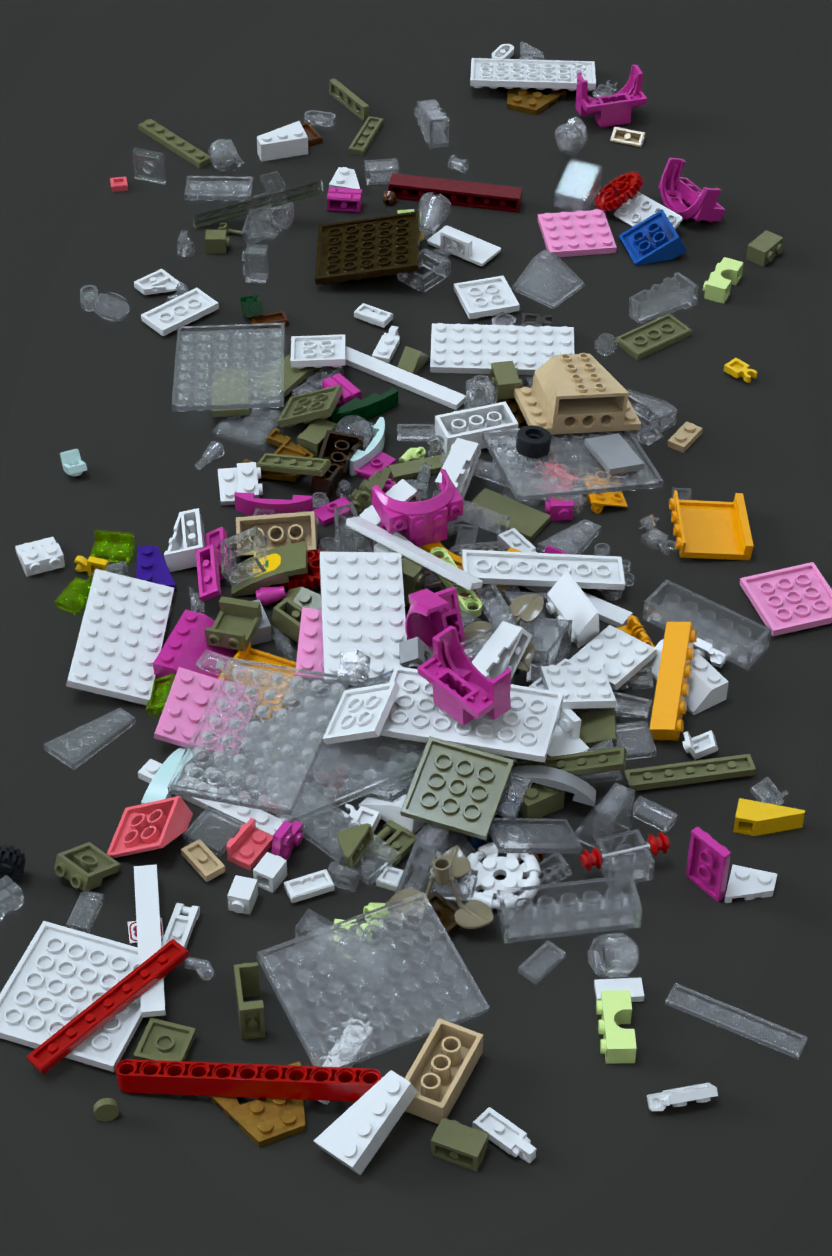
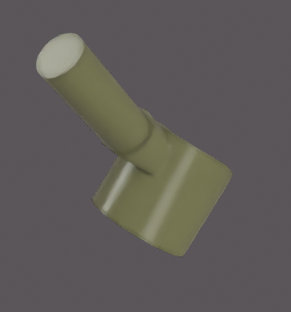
[218,223,243,235]

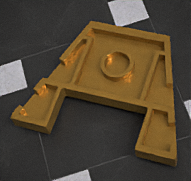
[507,87,567,115]
[242,428,315,482]
[210,1061,306,1148]

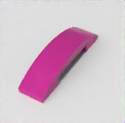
[235,492,313,516]

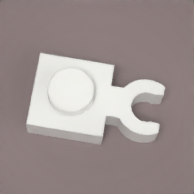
[340,804,382,833]

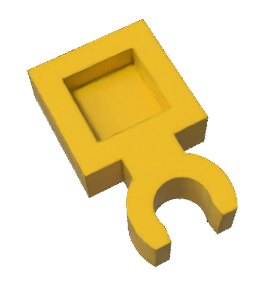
[723,358,757,383]
[74,556,110,577]

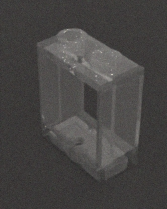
[397,248,451,293]
[221,526,266,586]

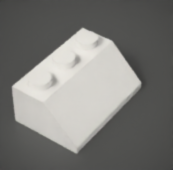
[546,571,599,648]

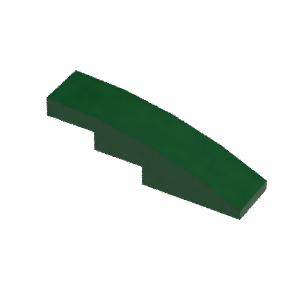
[330,388,398,428]

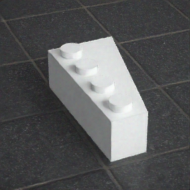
[314,1070,418,1175]

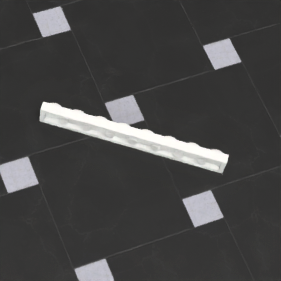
[138,759,284,835]

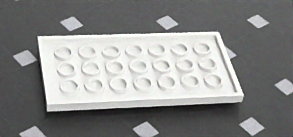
[470,58,596,91]
[430,323,575,375]
[319,552,407,683]
[66,569,174,706]
[380,666,564,763]

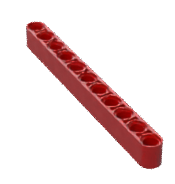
[115,1059,381,1102]

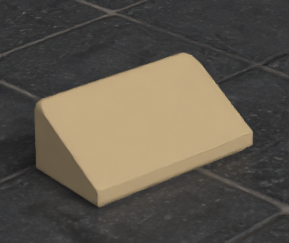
[610,127,646,148]

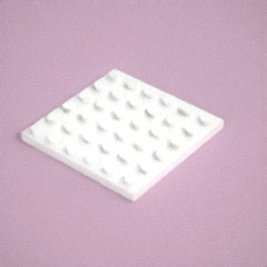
[0,921,165,1072]

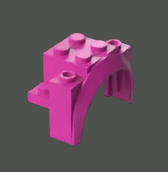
[575,65,647,128]
[372,469,463,547]
[405,587,468,657]
[417,626,511,726]

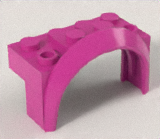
[658,158,726,222]

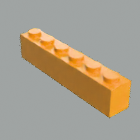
[649,622,697,741]

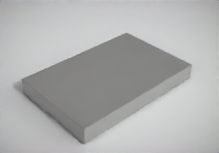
[584,433,644,475]

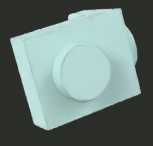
[60,449,87,477]

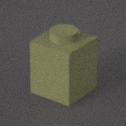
[205,230,230,254]

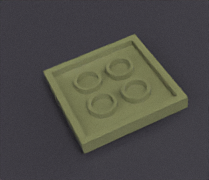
[277,385,343,428]

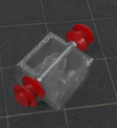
[580,829,670,889]

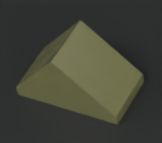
[397,346,430,375]
[336,823,374,871]

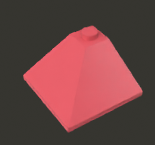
[107,796,193,858]

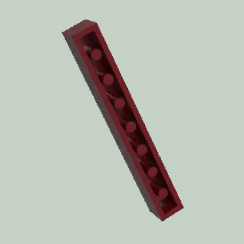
[388,173,523,213]

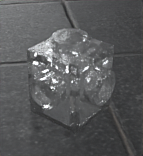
[338,650,371,686]

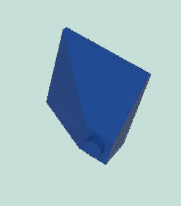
[619,209,687,266]

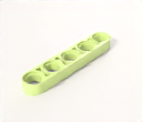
[430,547,482,618]

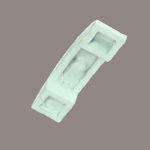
[350,417,385,476]
[141,747,203,804]

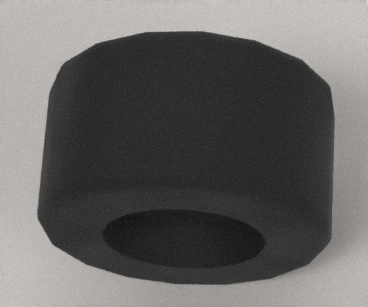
[516,425,551,459]

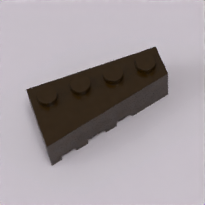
[311,430,364,498]

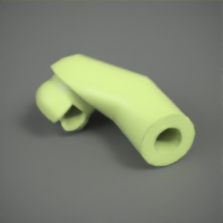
[399,447,426,463]

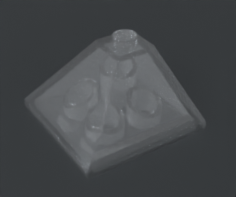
[512,250,585,309]

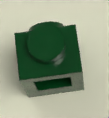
[240,294,264,318]

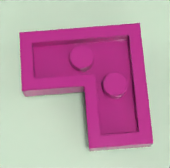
[272,820,304,860]

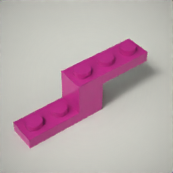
[196,527,231,602]

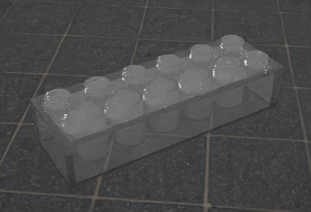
[643,579,772,670]
[496,874,642,943]

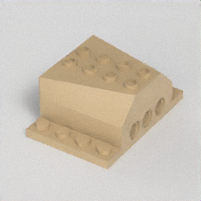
[513,353,641,435]

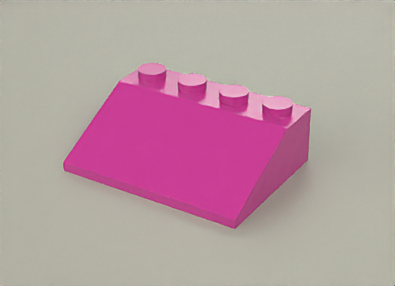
[153,609,238,686]

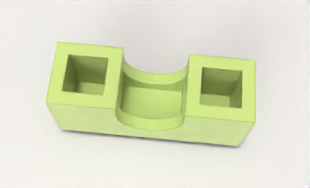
[703,257,744,304]
[596,990,637,1064]

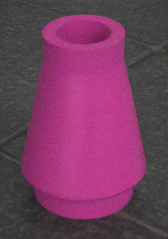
[256,586,286,607]

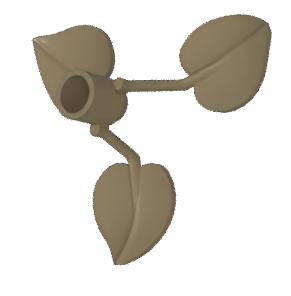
[464,594,544,672]
[385,845,494,929]

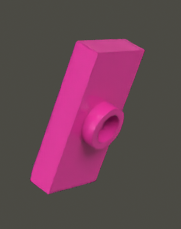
[357,452,396,480]
[313,496,355,526]

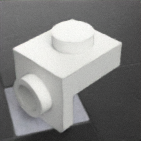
[682,730,719,760]

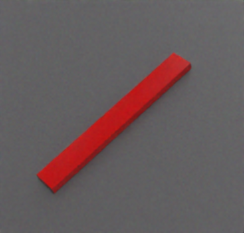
[26,939,190,1075]

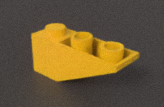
[733,798,805,836]

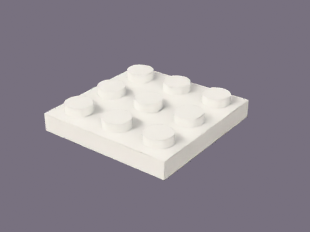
[454,276,520,319]
[290,335,346,369]
[569,625,657,691]
[540,664,616,709]
[322,682,400,745]

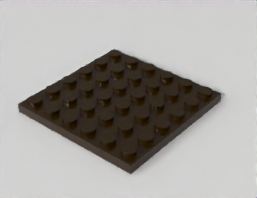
[315,211,420,285]

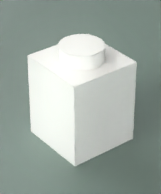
[253,852,287,893]
[227,875,258,915]

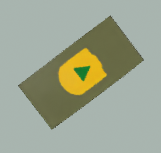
[231,541,308,597]

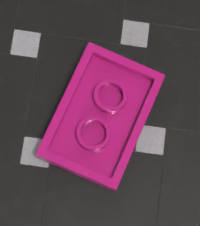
[685,826,731,902]

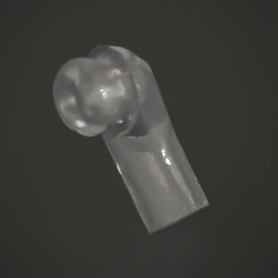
[166,282,188,302]
[185,957,214,980]

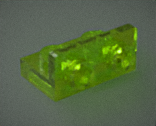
[91,530,135,563]
[54,574,94,614]
[146,673,176,715]

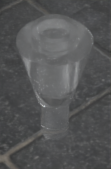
[194,441,225,470]

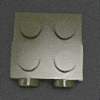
[348,466,391,515]
[54,842,121,892]

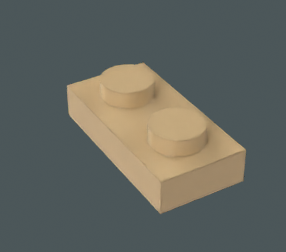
[667,421,703,453]
[181,839,225,882]

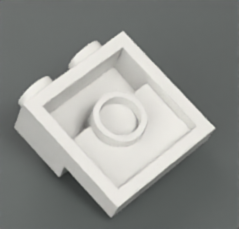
[218,462,263,506]
[15,537,65,577]

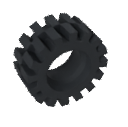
[0,844,26,884]

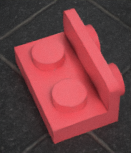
[226,818,273,871]

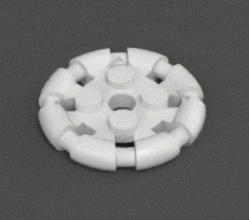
[459,842,541,911]

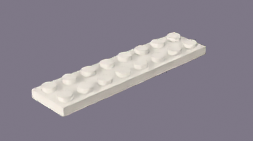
[462,550,625,590]

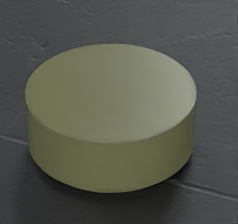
[93,1098,119,1122]

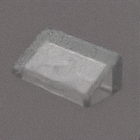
[427,874,478,901]

